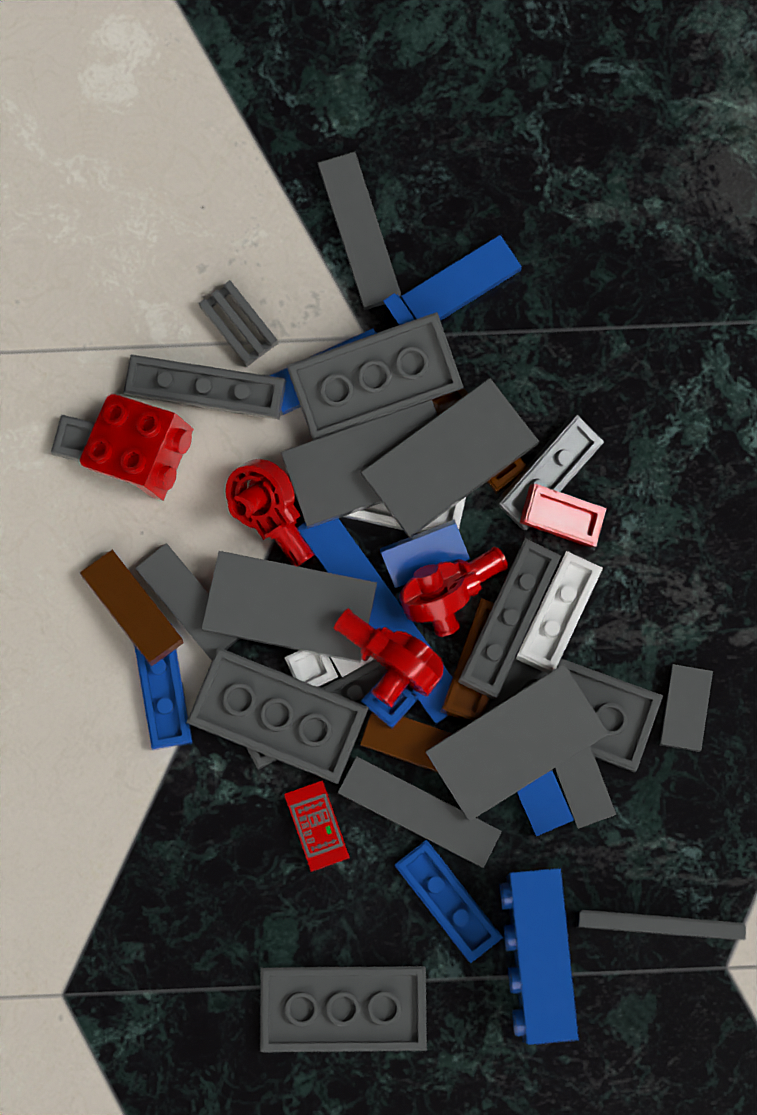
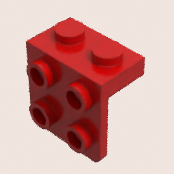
[80,394,194,501]

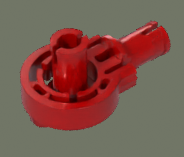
[226,459,315,566]
[399,547,508,637]
[333,608,444,708]

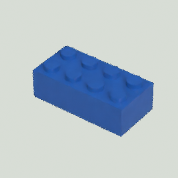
[500,868,578,1045]

